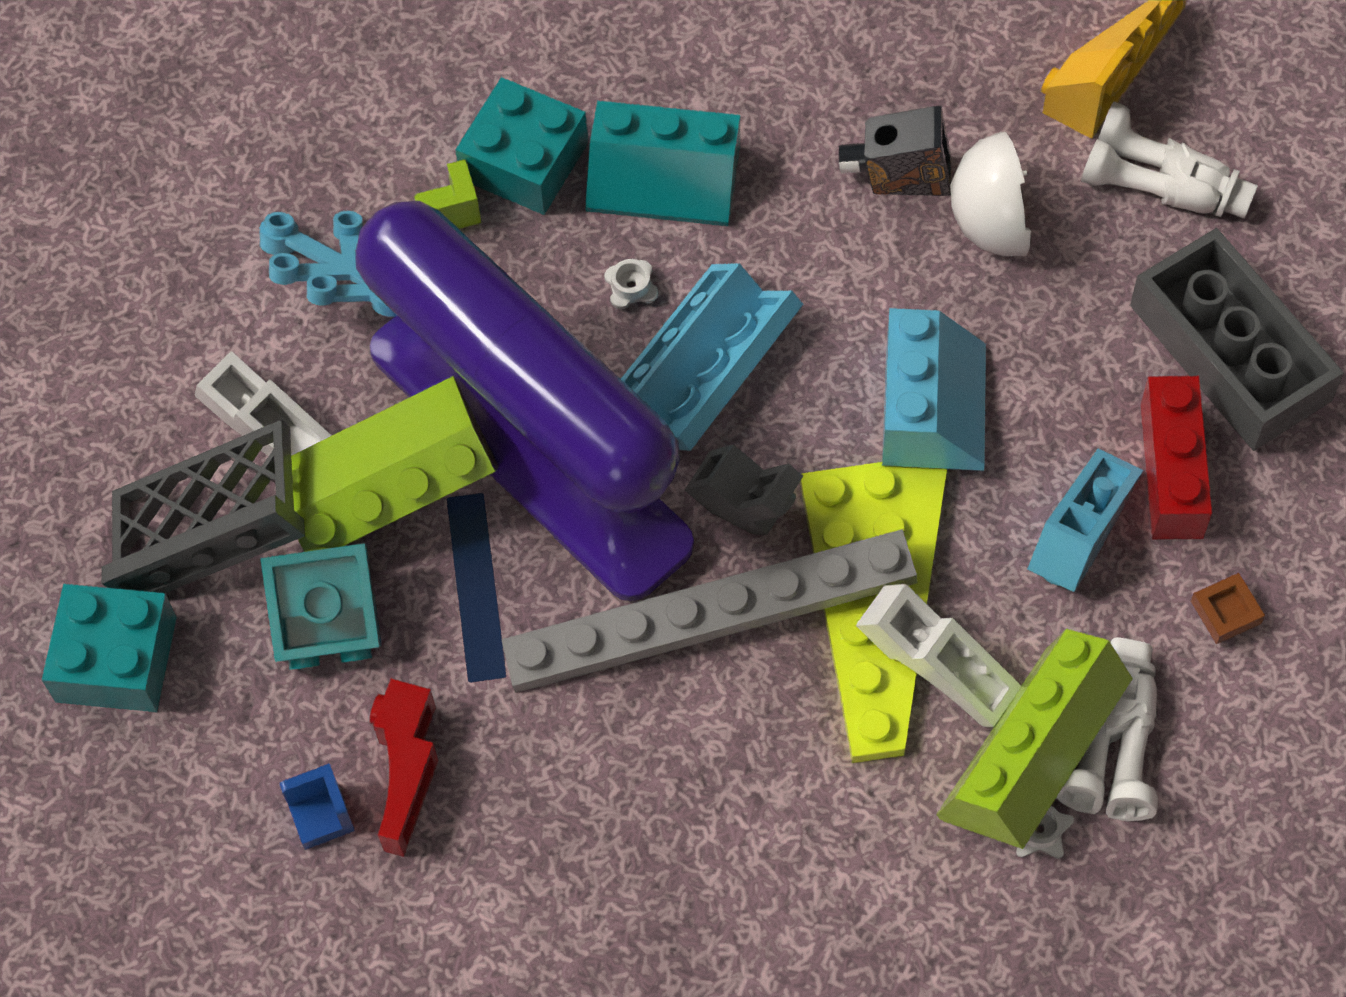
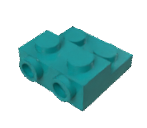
[260,543,382,670]

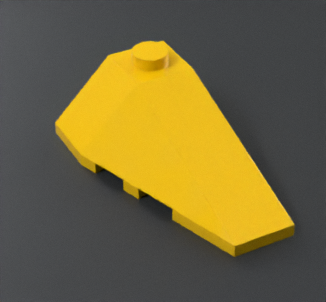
[1041,0,1187,139]

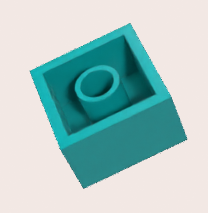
[455,77,589,215]
[42,584,177,712]

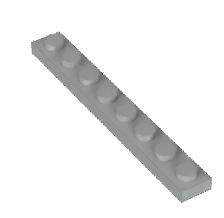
[501,529,918,693]

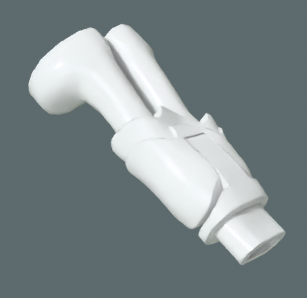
[1081,101,1258,218]
[1056,637,1158,821]

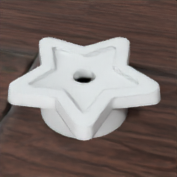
[1016,806,1074,859]

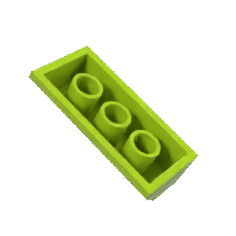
[291,376,499,552]
[936,629,1133,849]

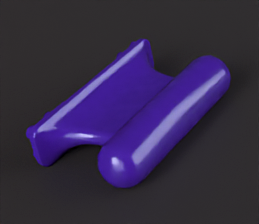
[355,201,694,602]

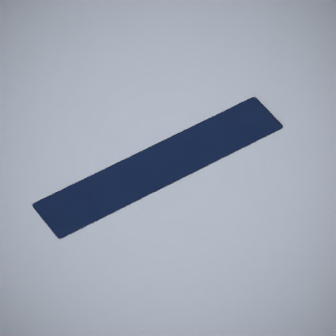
[446,493,506,683]

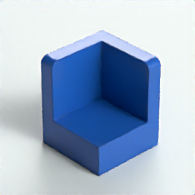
[279,763,355,850]

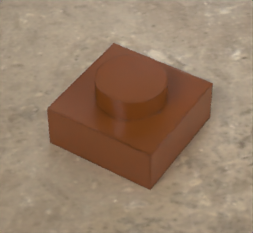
[1191,573,1265,644]

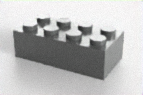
[1130,227,1344,451]

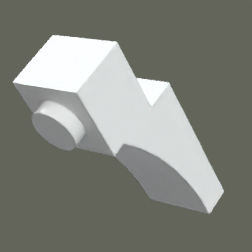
[856,584,1022,727]

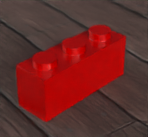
[1141,376,1212,540]

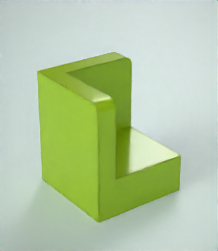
[414,159,481,229]

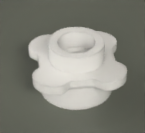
[605,259,658,309]

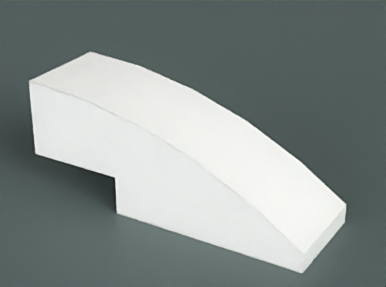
[194,351,332,456]

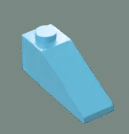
[1027,449,1144,592]

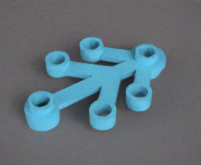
[259,211,397,317]

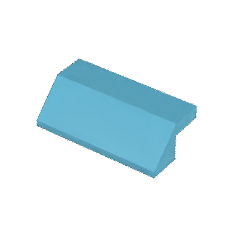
[621,263,803,451]

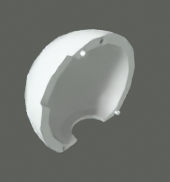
[950,132,1031,256]

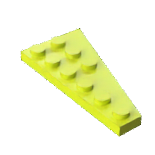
[800,462,947,763]

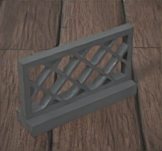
[101,420,305,593]

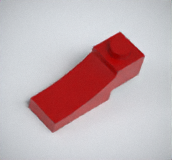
[370,678,439,857]

